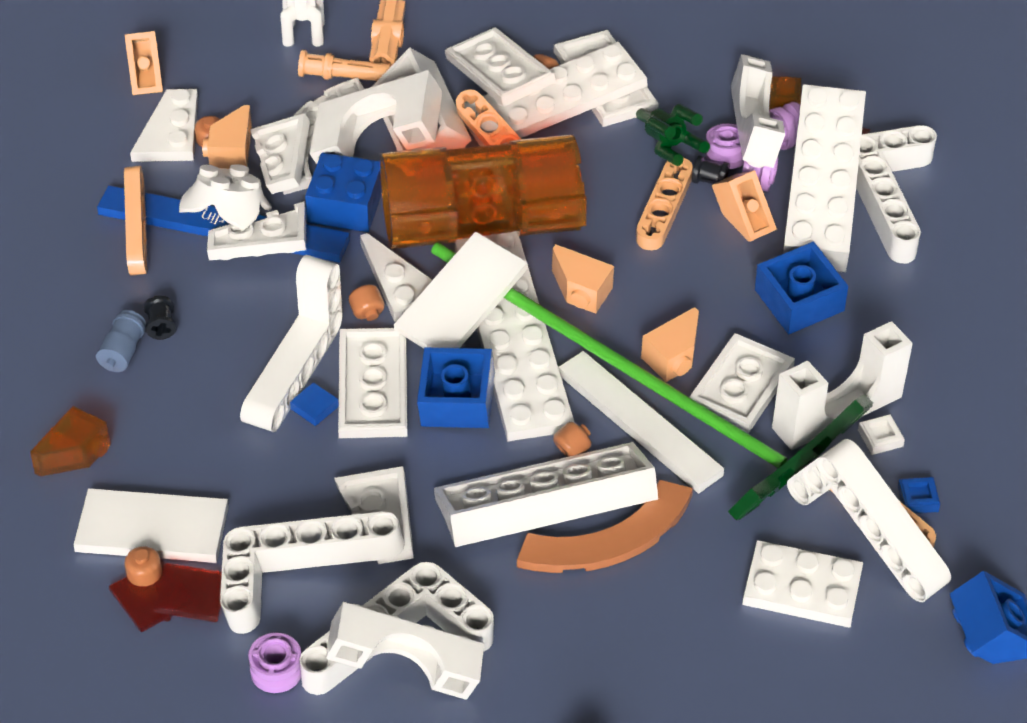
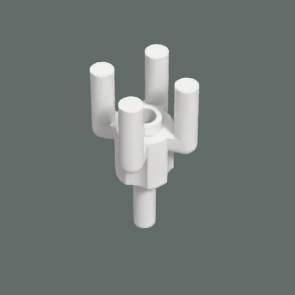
[280,0,325,46]

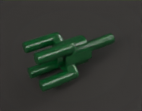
[636,104,710,166]

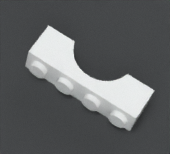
[325,602,484,700]

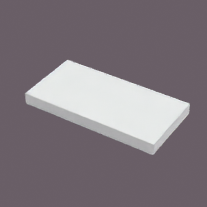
[445,27,556,106]
[554,30,659,127]
[394,231,528,348]
[338,328,407,438]
[74,488,229,563]

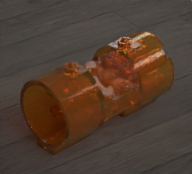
[380,135,586,249]

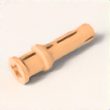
[298,50,391,81]

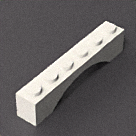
[731,54,785,168]

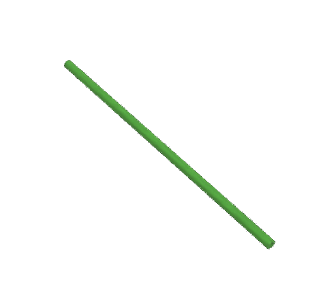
[431,242,787,468]

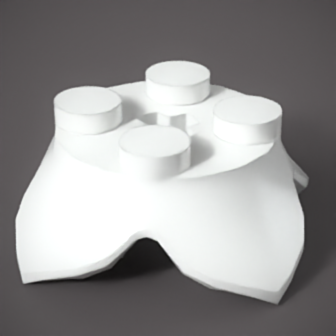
[179,164,272,230]

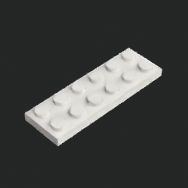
[463,41,647,153]

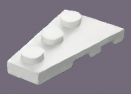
[130,89,198,162]
[250,113,310,194]
[207,201,306,261]
[334,466,414,564]

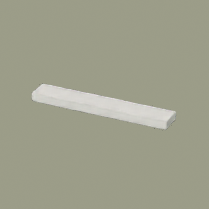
[558,351,724,494]

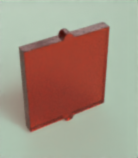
[109,559,194,633]
[154,563,222,622]

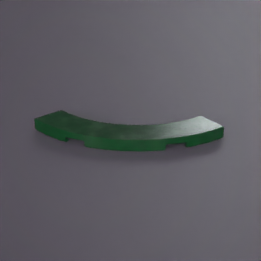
[728,394,873,520]

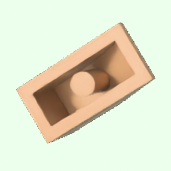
[125,31,163,95]
[203,105,252,169]
[712,170,777,241]
[552,244,614,314]
[641,307,699,382]

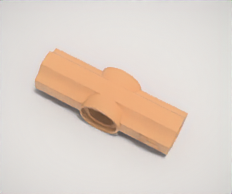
[369,0,405,66]

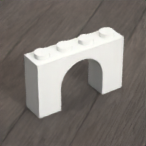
[309,70,442,164]
[772,321,913,450]

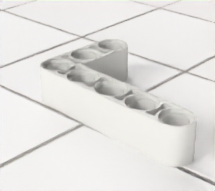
[856,125,937,263]
[240,254,342,432]
[787,439,951,602]
[220,511,404,634]
[300,562,494,695]

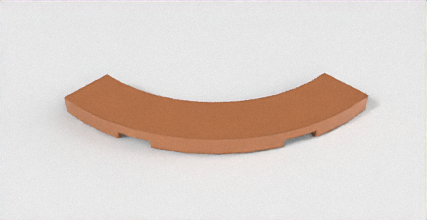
[517,480,693,573]

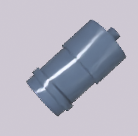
[96,310,146,372]

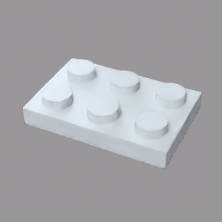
[690,333,795,433]
[743,540,863,628]

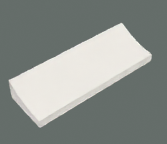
[434,442,658,547]

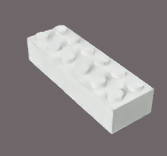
[783,84,866,272]

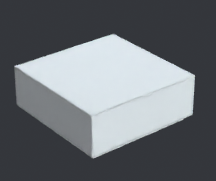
[858,414,905,455]

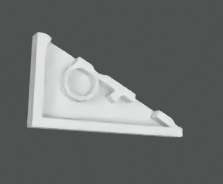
[360,233,432,322]

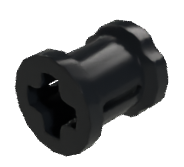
[692,155,730,184]
[144,295,176,340]

